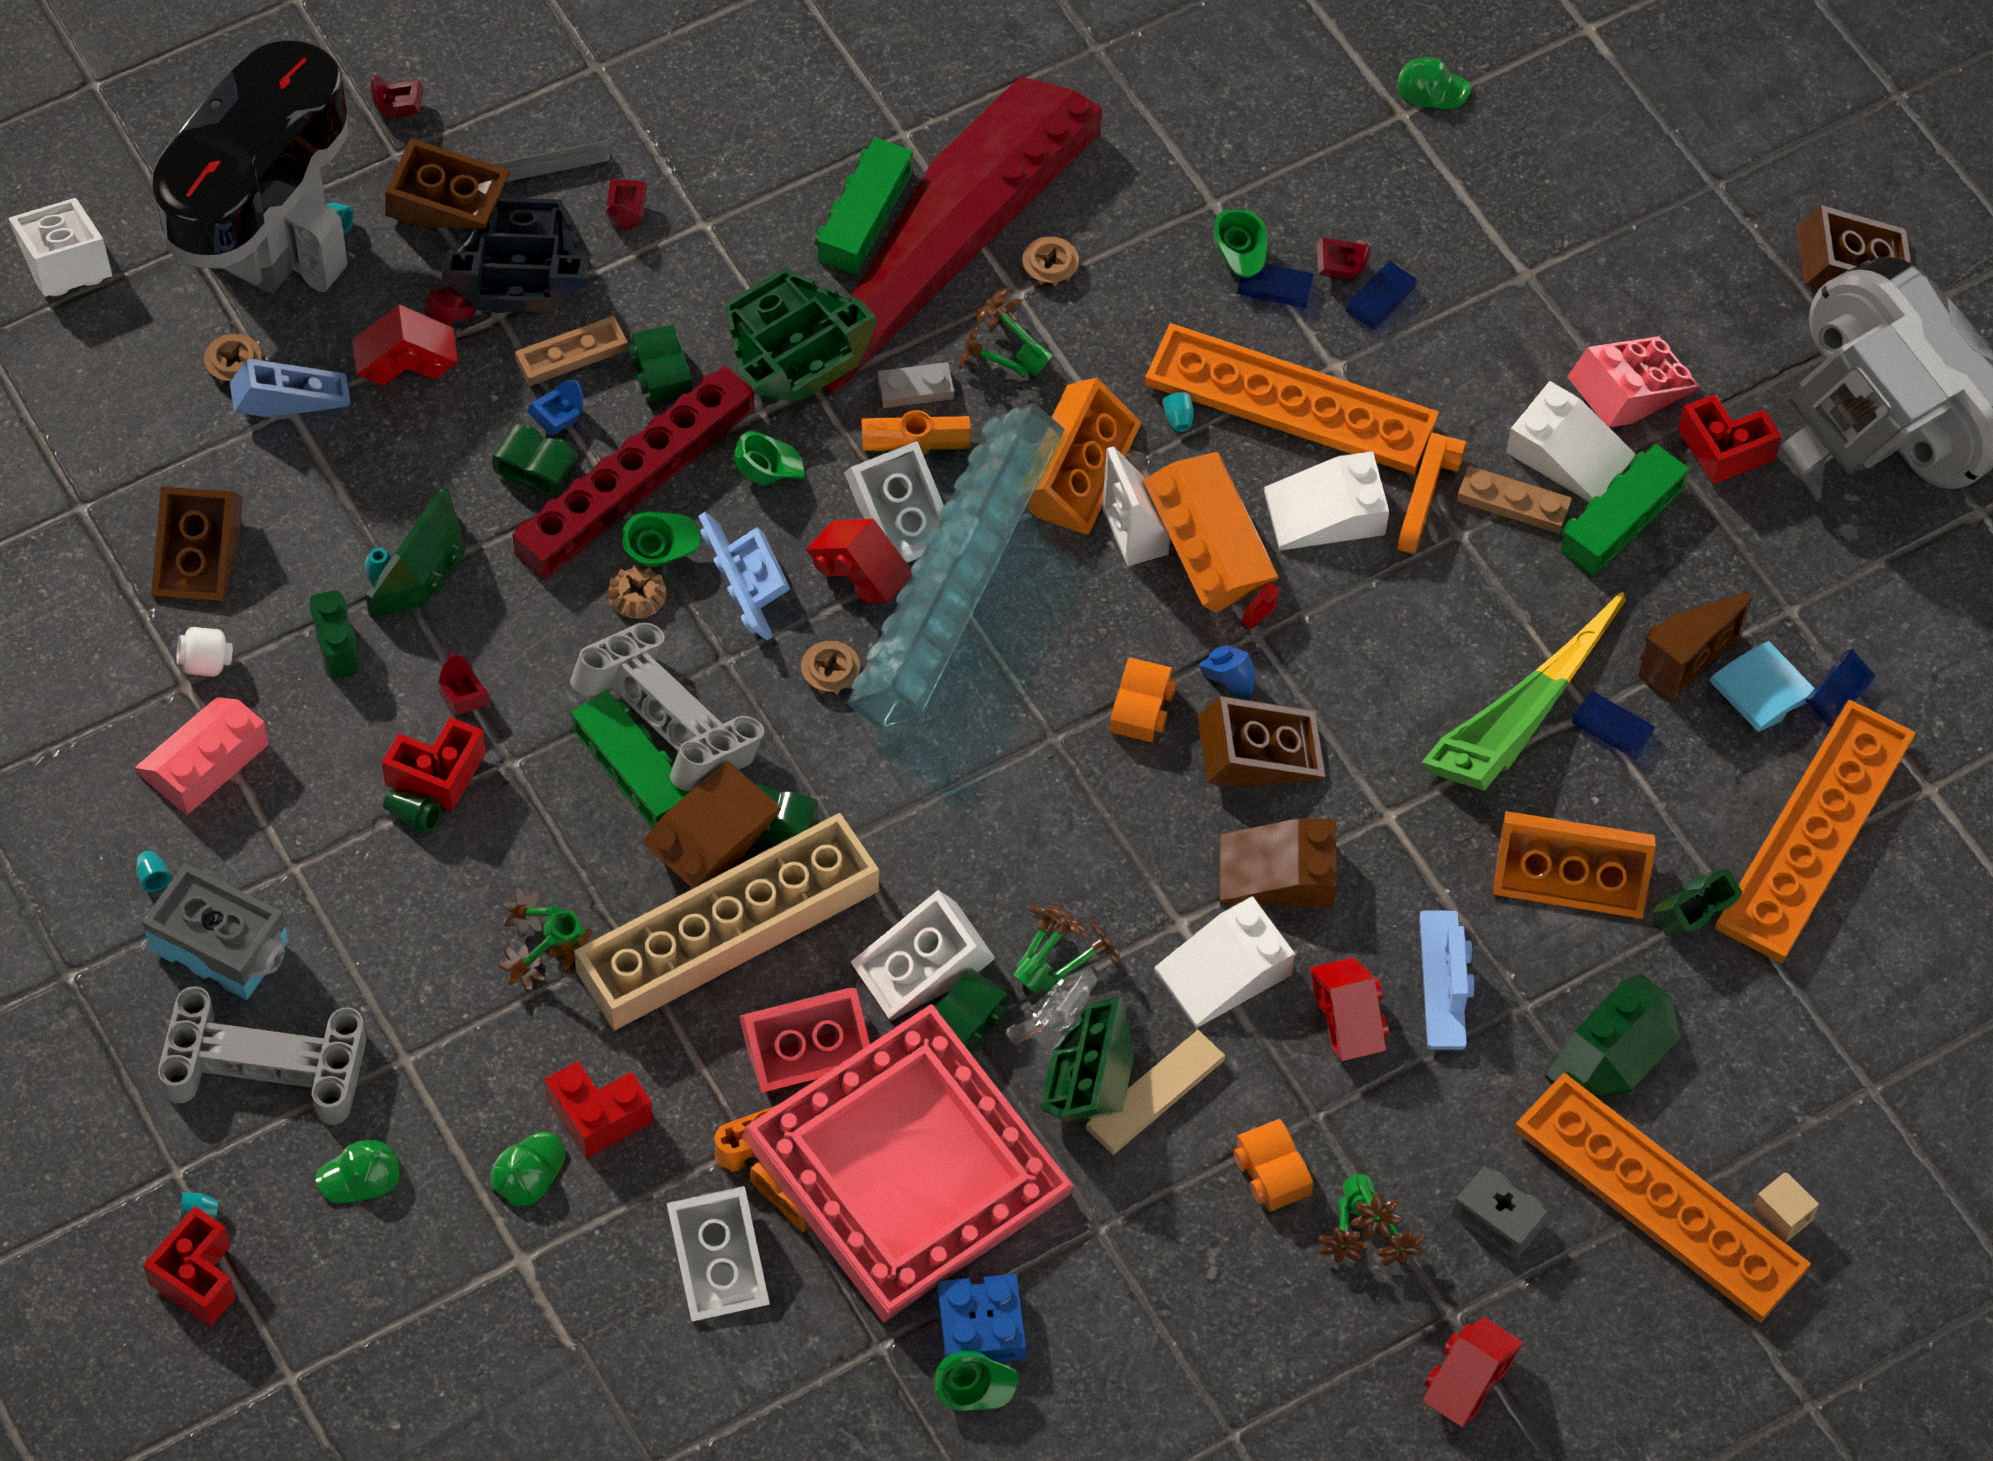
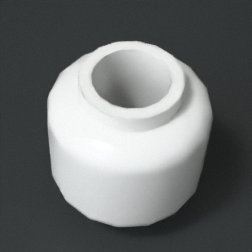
[176,627,233,677]

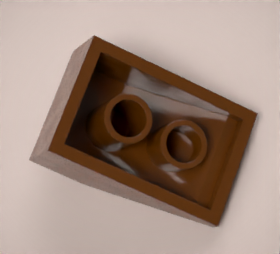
[385,138,510,228]
[1796,205,1915,292]
[151,486,243,602]
[1638,592,1753,703]
[1198,696,1325,787]
[642,761,782,889]
[1219,818,1337,908]

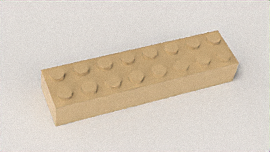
[574,813,879,1031]

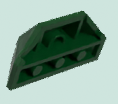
[365,487,465,617]
[1545,974,1680,1097]
[1040,997,1134,1122]

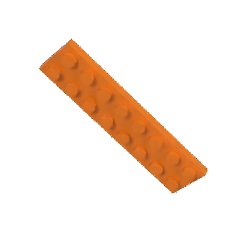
[1145,323,1439,475]
[1715,700,1916,964]
[1514,1073,1811,1323]

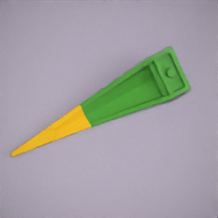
[1422,592,1626,791]

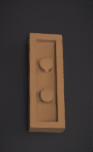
[515,316,628,386]
[1457,466,1572,534]

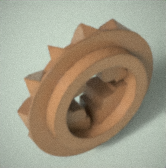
[1022,237,1079,287]
[204,334,262,384]
[608,565,667,619]
[801,641,860,695]

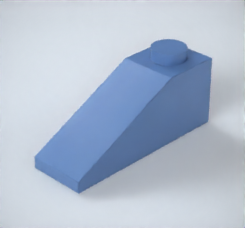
[230,358,351,417]

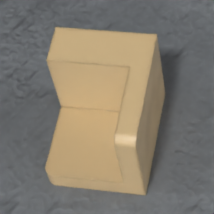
[1753,1173,1819,1243]

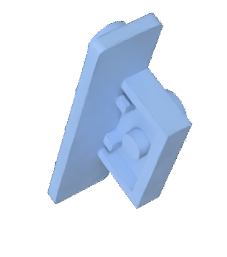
[699,512,790,640]
[1419,911,1474,1050]

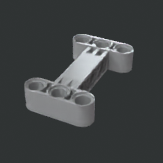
[570,623,765,791]
[158,986,366,1125]

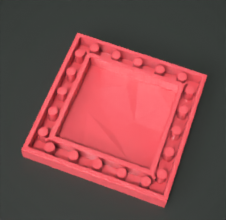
[742,1004,1074,1323]

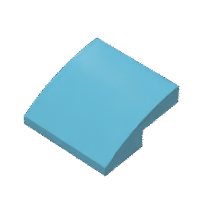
[1710,641,1818,732]

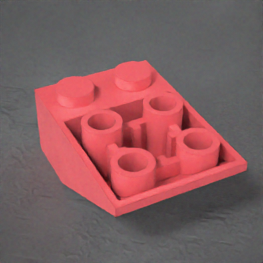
[1567,336,1700,428]

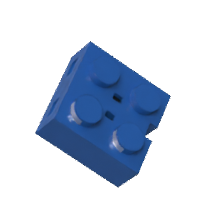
[937,1274,1026,1362]

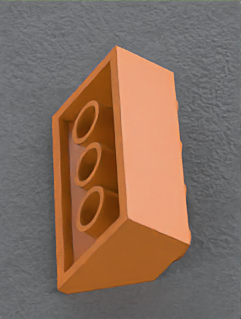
[1014,377,1142,534]
[1143,452,1279,613]
[1493,811,1656,919]

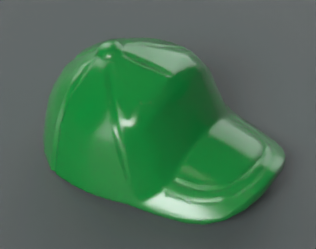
[1397,57,1471,109]
[1213,209,1267,278]
[734,431,805,486]
[623,512,701,567]
[490,1131,566,1206]
[316,1140,401,1204]
[935,1350,1018,1411]

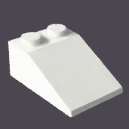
[9,198,112,297]
[1506,381,1636,502]
[844,441,959,563]
[1102,446,1171,566]
[1264,451,1389,551]
[851,890,995,1020]
[1154,896,1295,1028]
[667,1186,769,1321]

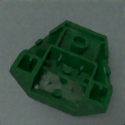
[724,268,878,402]

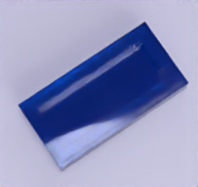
[1346,261,1417,330]
[1237,263,1314,309]
[1805,649,1876,727]
[1571,690,1655,759]

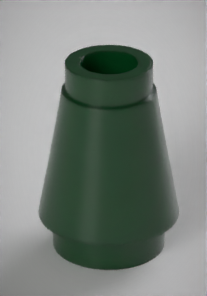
[383,789,442,832]

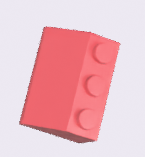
[134,697,269,816]
[739,988,870,1093]

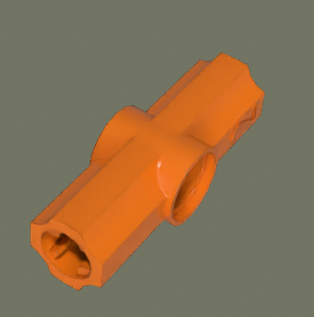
[862,410,971,455]

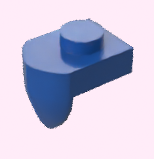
[527,380,584,436]
[1199,645,1255,700]

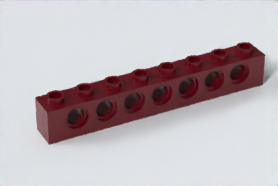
[512,365,755,580]

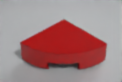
[1241,582,1279,629]

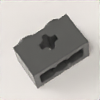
[1453,1165,1548,1261]

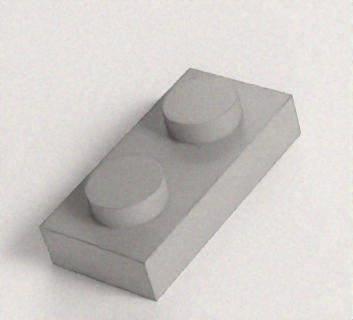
[878,362,954,408]

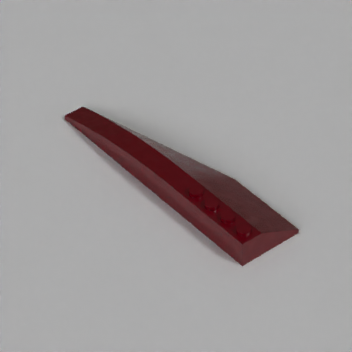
[822,76,1102,395]

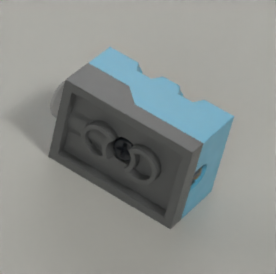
[142,863,288,1000]

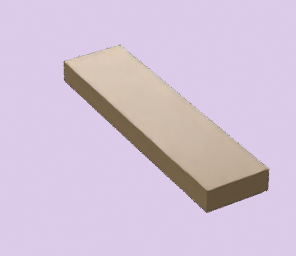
[1086,1030,1225,1155]

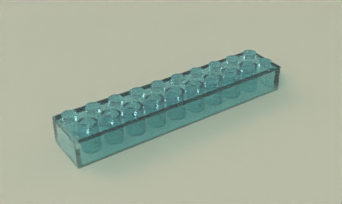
[847,403,1065,729]

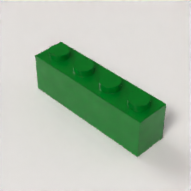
[814,137,913,275]
[1560,444,1690,576]
[570,689,691,829]

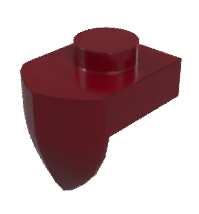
[370,76,424,119]
[605,179,647,231]
[1317,237,1371,280]
[423,286,477,326]
[438,653,489,716]

